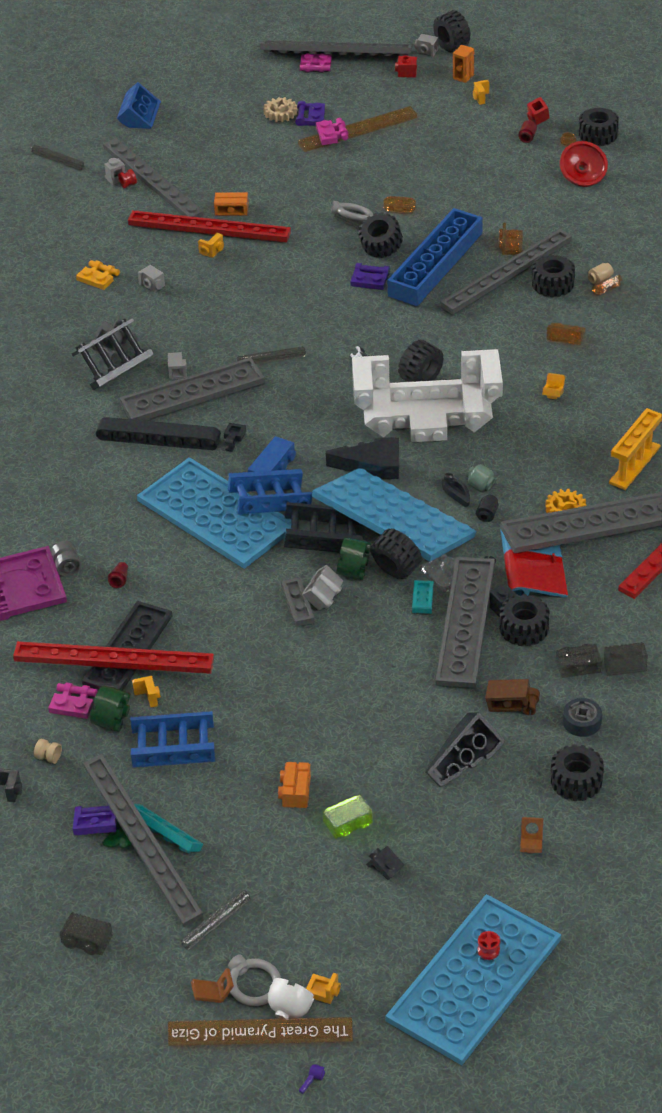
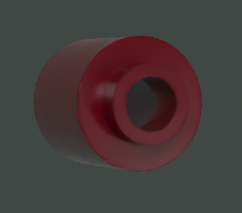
[518,120,537,143]

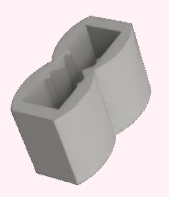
[302,565,343,610]

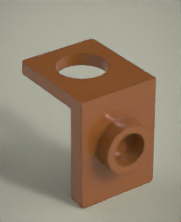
[520,817,543,853]
[191,968,234,1003]

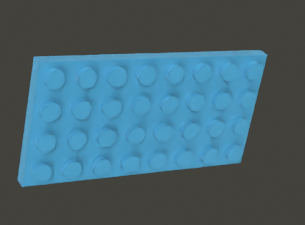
[137,457,291,569]
[312,468,476,562]
[385,894,561,1065]

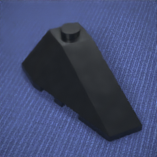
[325,437,400,480]
[426,712,505,787]

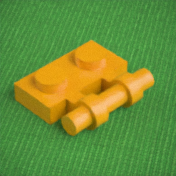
[76,260,120,290]

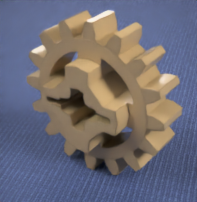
[264,97,297,122]

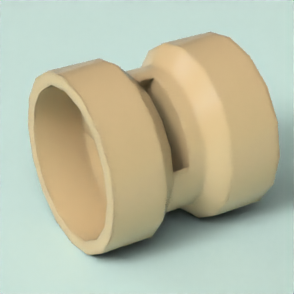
[34,739,62,764]

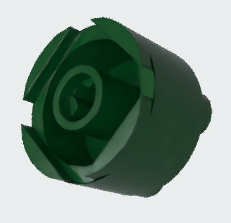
[336,537,371,580]
[90,685,130,732]

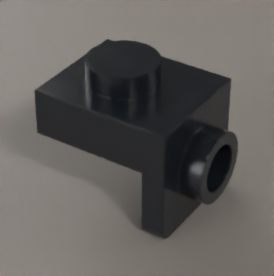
[0,769,22,802]
[366,846,404,880]

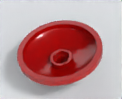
[560,141,608,187]

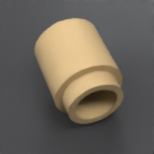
[588,263,614,285]

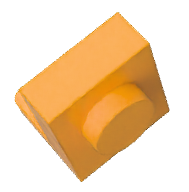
[473,80,489,105]
[198,233,224,258]
[542,373,565,399]
[132,676,161,708]
[306,973,341,1004]

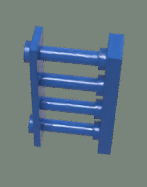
[227,469,312,514]
[130,711,215,768]

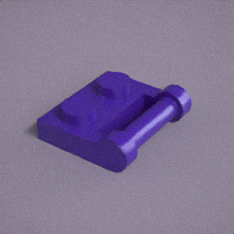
[295,101,325,126]
[350,263,390,290]
[73,806,117,835]

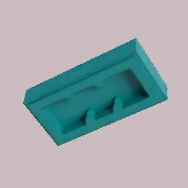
[412,580,434,614]

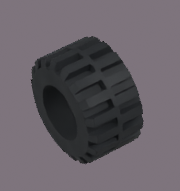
[433,10,471,52]
[578,107,619,146]
[358,213,403,258]
[532,255,575,297]
[398,339,444,382]
[370,528,422,580]
[500,594,550,646]
[550,744,604,801]

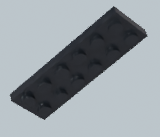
[82,601,173,691]

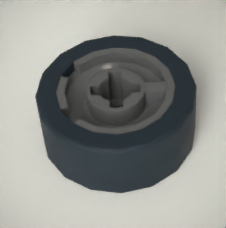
[563,698,602,737]

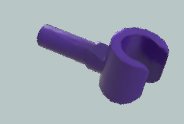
[298,1064,325,1094]

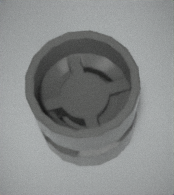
[51,541,81,577]

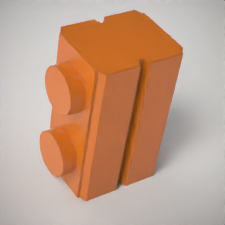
[453,45,474,83]
[214,192,249,216]
[278,762,311,808]

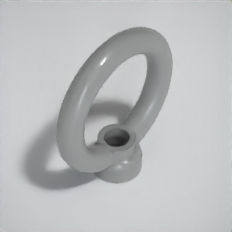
[331,201,374,221]
[228,954,281,1006]

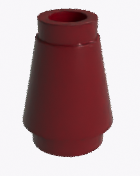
[108,562,128,588]

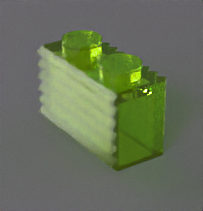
[322,794,373,839]

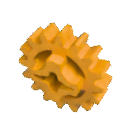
[545,489,586,513]

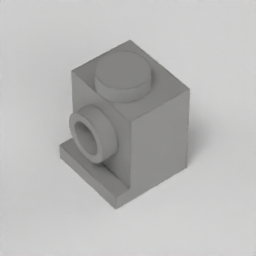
[414,34,438,57]
[104,158,125,185]
[138,265,165,292]
[168,352,187,380]

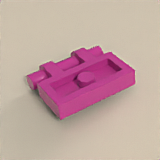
[300,53,332,72]
[316,118,349,145]
[48,682,98,719]

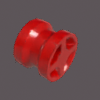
[118,169,137,188]
[478,931,500,960]

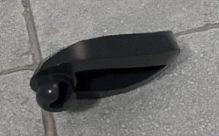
[441,473,470,507]

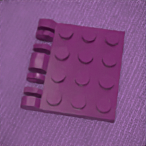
[0,546,67,621]

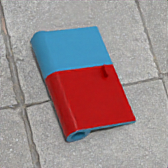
[500,529,568,597]

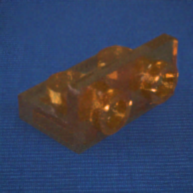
[499,223,523,255]
[547,322,586,345]

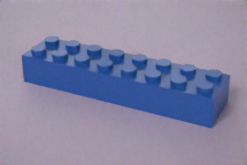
[387,208,483,306]

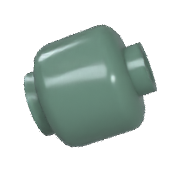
[467,464,496,492]

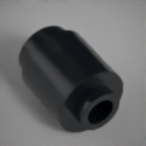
[476,494,499,522]

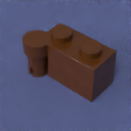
[486,679,540,715]

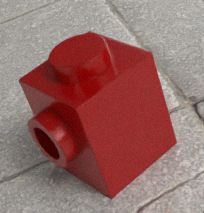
[395,55,417,78]
[527,97,550,125]

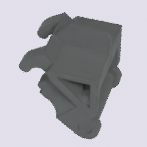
[91,319,137,362]

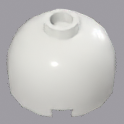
[268,978,314,1021]

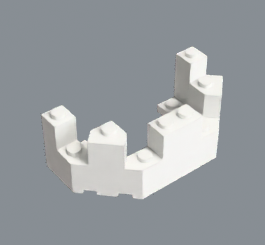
[352,349,503,442]

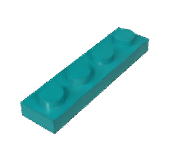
[134,804,203,853]

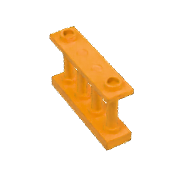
[609,408,662,490]

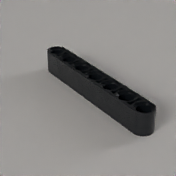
[96,417,221,451]

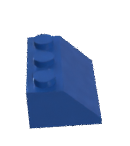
[117,82,161,129]

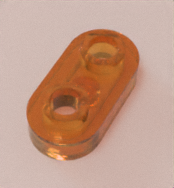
[383,196,416,213]
[591,274,623,295]

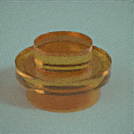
[560,132,576,146]

